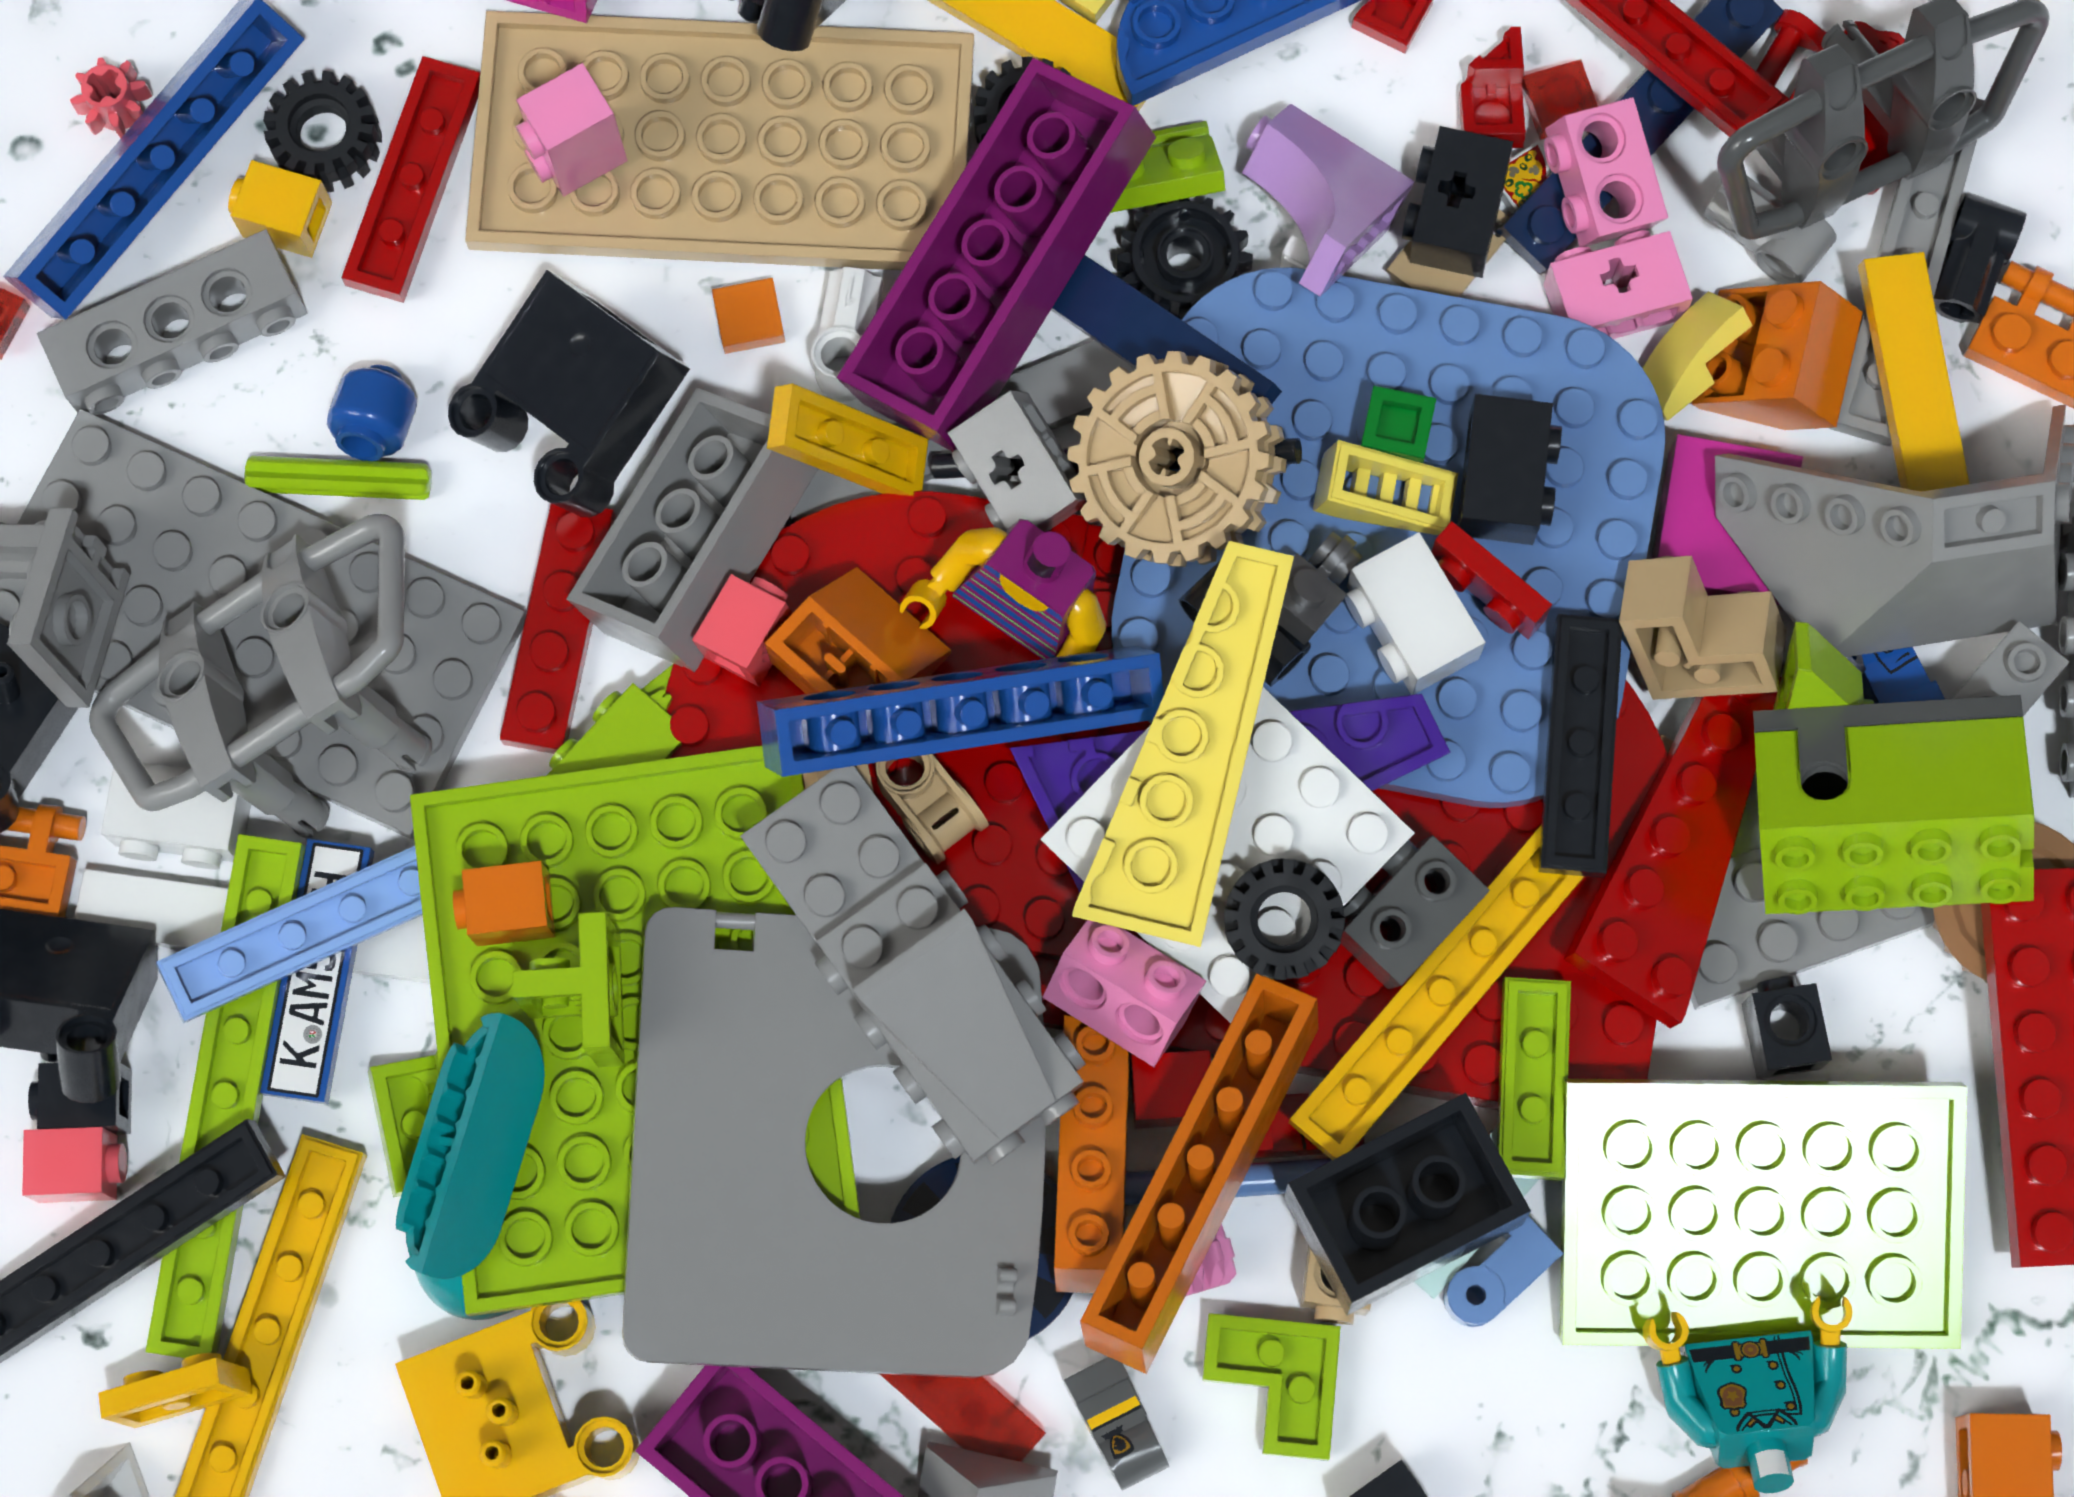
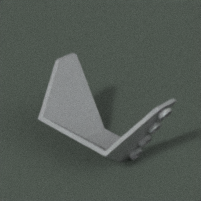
[1715,404,2074,657]

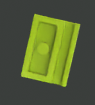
[1110,121,1226,213]

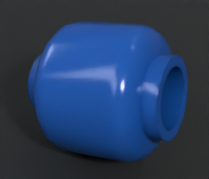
[326,365,417,461]

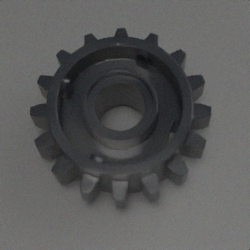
[1117,197,1253,320]

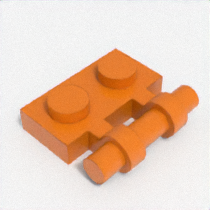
[1963,260,2074,409]
[0,804,86,918]

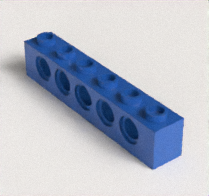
[757,646,1164,777]

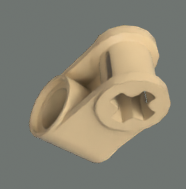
[876,754,989,865]

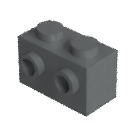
[1341,835,1490,989]

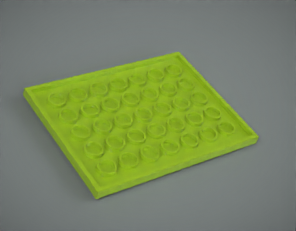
[410,746,861,1316]

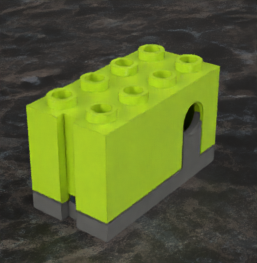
[1753,695,2034,915]

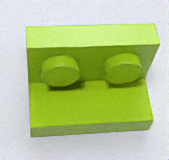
[512,912,625,1068]

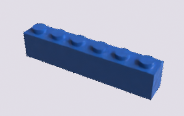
[3,0,304,320]

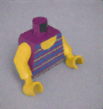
[900,519,1106,659]

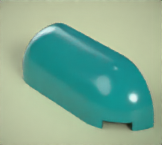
[395,1013,545,1279]

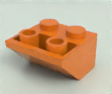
[1692,281,1863,430]
[765,567,952,694]

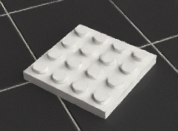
[1041,687,1415,1023]

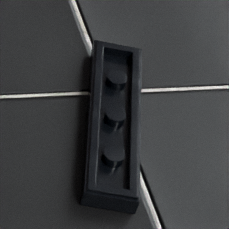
[1538,614,1622,878]

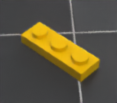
[767,383,928,496]

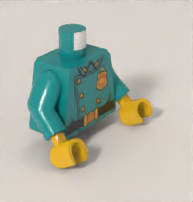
[1642,1295,1853,1493]

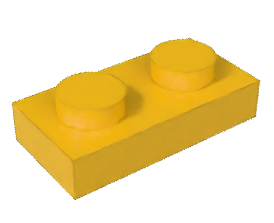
[98,1353,252,1428]

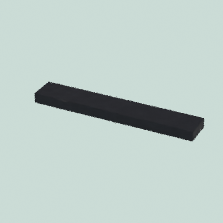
[0,1119,286,1363]

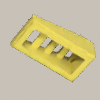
[1313,440,1459,536]

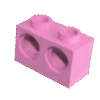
[1544,97,1669,247]
[1043,920,1206,1067]

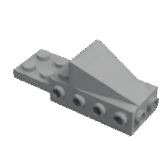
[740,766,1086,1165]

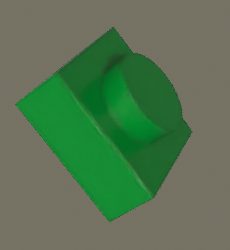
[1361,385,1437,463]

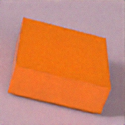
[712,278,786,354]

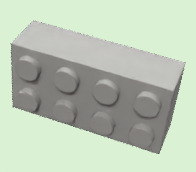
[567,388,818,672]

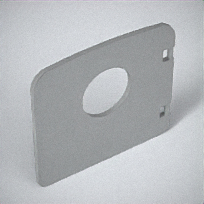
[622,907,1046,1378]

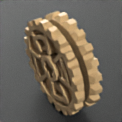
[1067,351,1287,567]

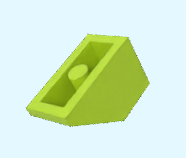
[1773,622,1874,710]

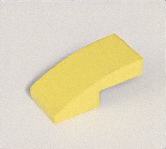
[1643,291,1753,421]

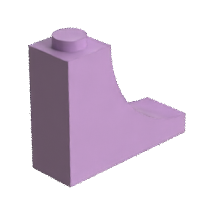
[1242,103,1415,297]

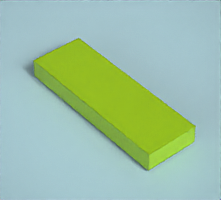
[1497,977,1571,1181]

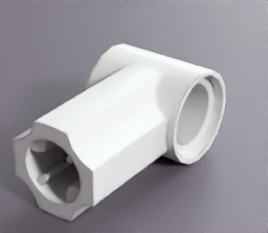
[811,266,883,402]

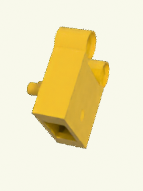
[395,1301,640,1497]

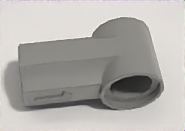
[1704,176,1837,284]

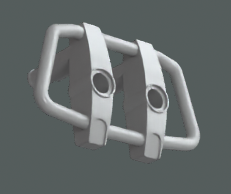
[89,514,432,838]

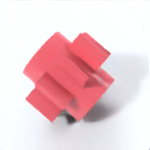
[70,57,152,138]

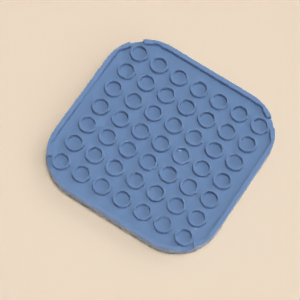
[1111,268,1665,808]

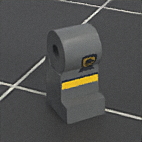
[1064,1357,1169,1491]

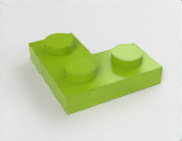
[1202,1313,1341,1461]

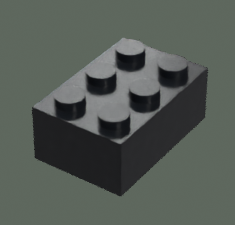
[1284,1092,1531,1316]

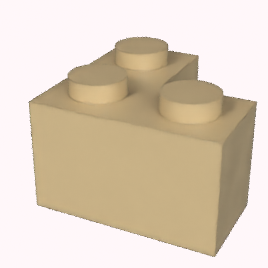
[1619,556,1786,700]

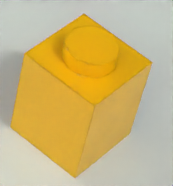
[228,160,332,258]

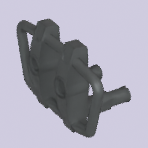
[1717,0,2050,240]

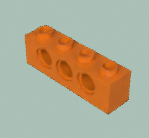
[1054,1016,1130,1293]

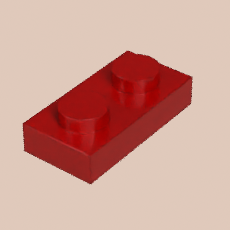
[1431,521,1552,640]

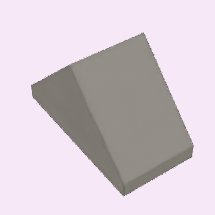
[918,1441,1058,1497]

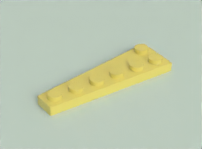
[1072,541,1294,947]

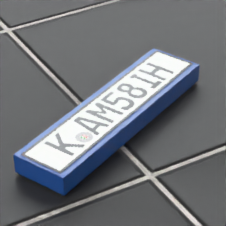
[260,839,375,1105]

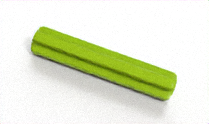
[244,455,432,500]

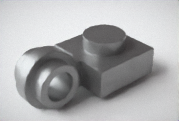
[1278,532,1363,645]

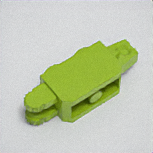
[546,663,682,776]

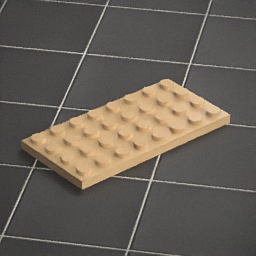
[465,11,975,270]

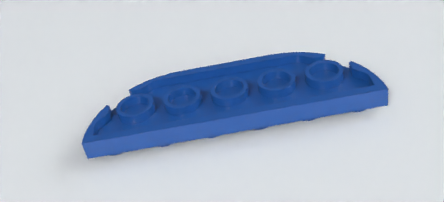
[1116,0,1361,106]

